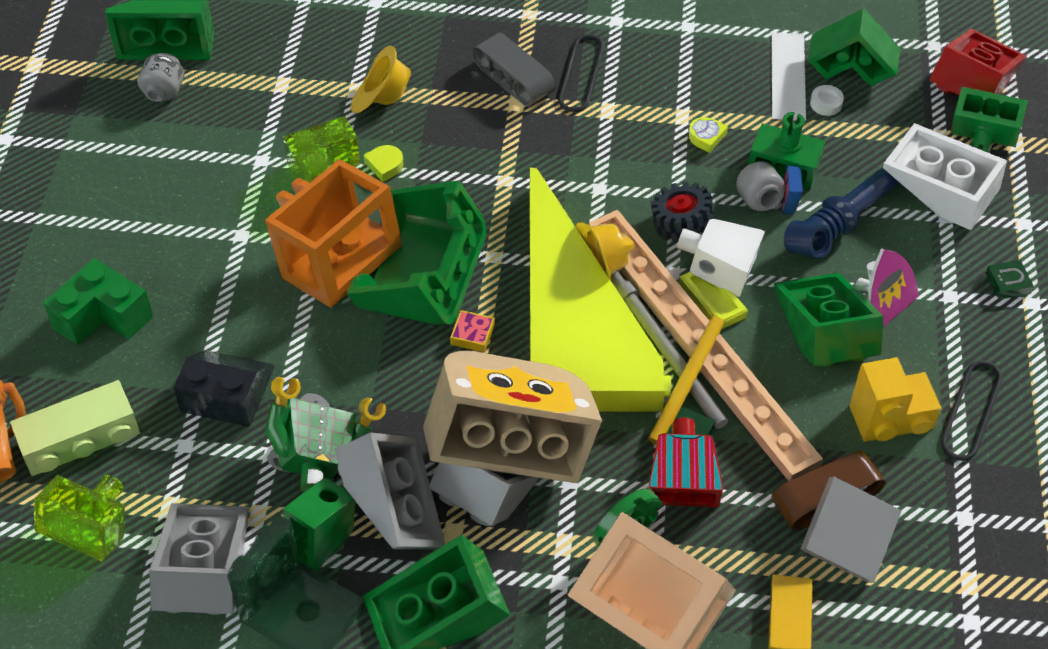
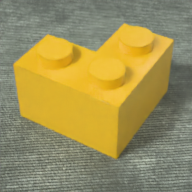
[849,357,941,442]

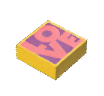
[450,310,495,353]

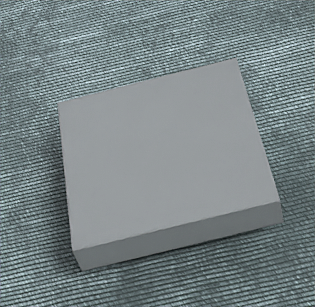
[801,477,902,583]

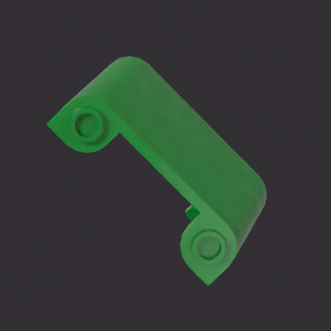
[347,180,486,326]

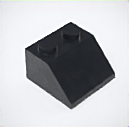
[173,350,274,427]

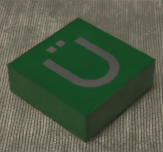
[986,260,1034,300]

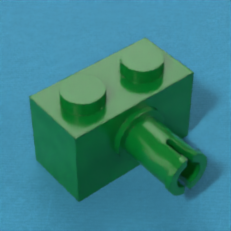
[951,87,1028,153]
[748,112,825,190]

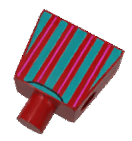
[648,418,723,507]

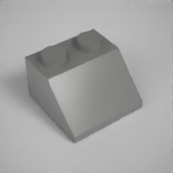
[428,462,539,526]

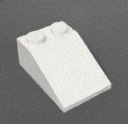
[883,123,1007,230]

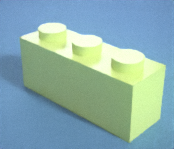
[10,380,140,476]

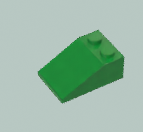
[105,0,214,60]
[774,273,884,367]
[363,535,510,649]

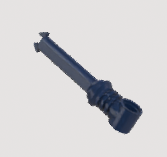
[784,167,900,259]

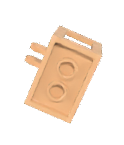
[567,512,736,649]

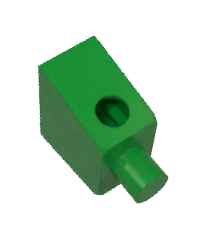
[283,479,357,575]

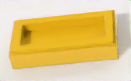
[768,574,812,649]

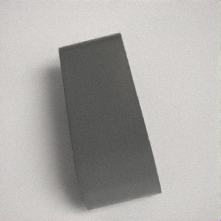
[472,33,556,107]

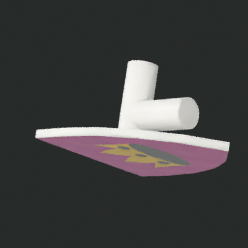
[855,248,919,327]

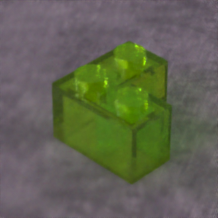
[283,116,360,183]

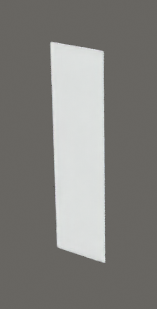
[772,32,806,121]

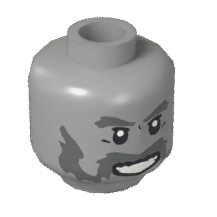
[137,53,184,102]

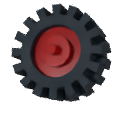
[651,181,715,243]

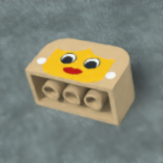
[423,351,602,484]

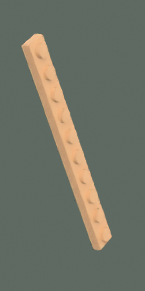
[589,210,823,481]

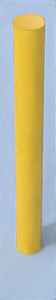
[648,315,725,445]

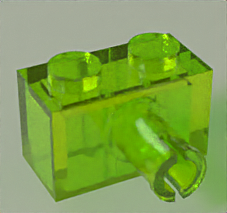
[34,475,125,562]

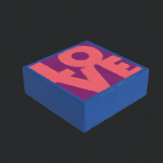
[781,166,803,214]

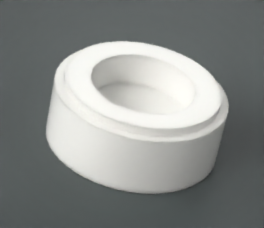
[810,85,844,116]

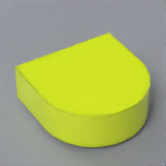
[363,145,403,182]

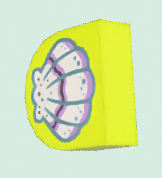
[689,117,728,153]

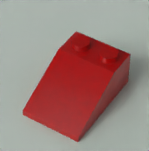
[929,28,1027,95]

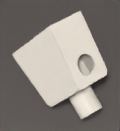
[677,219,765,297]

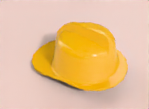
[351,45,411,114]
[575,222,635,280]

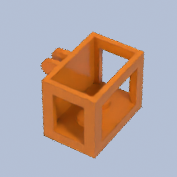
[265,159,402,308]

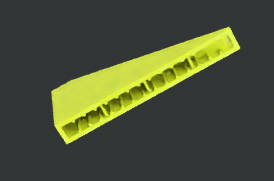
[530,168,671,412]

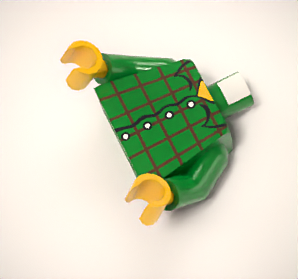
[265,377,386,492]

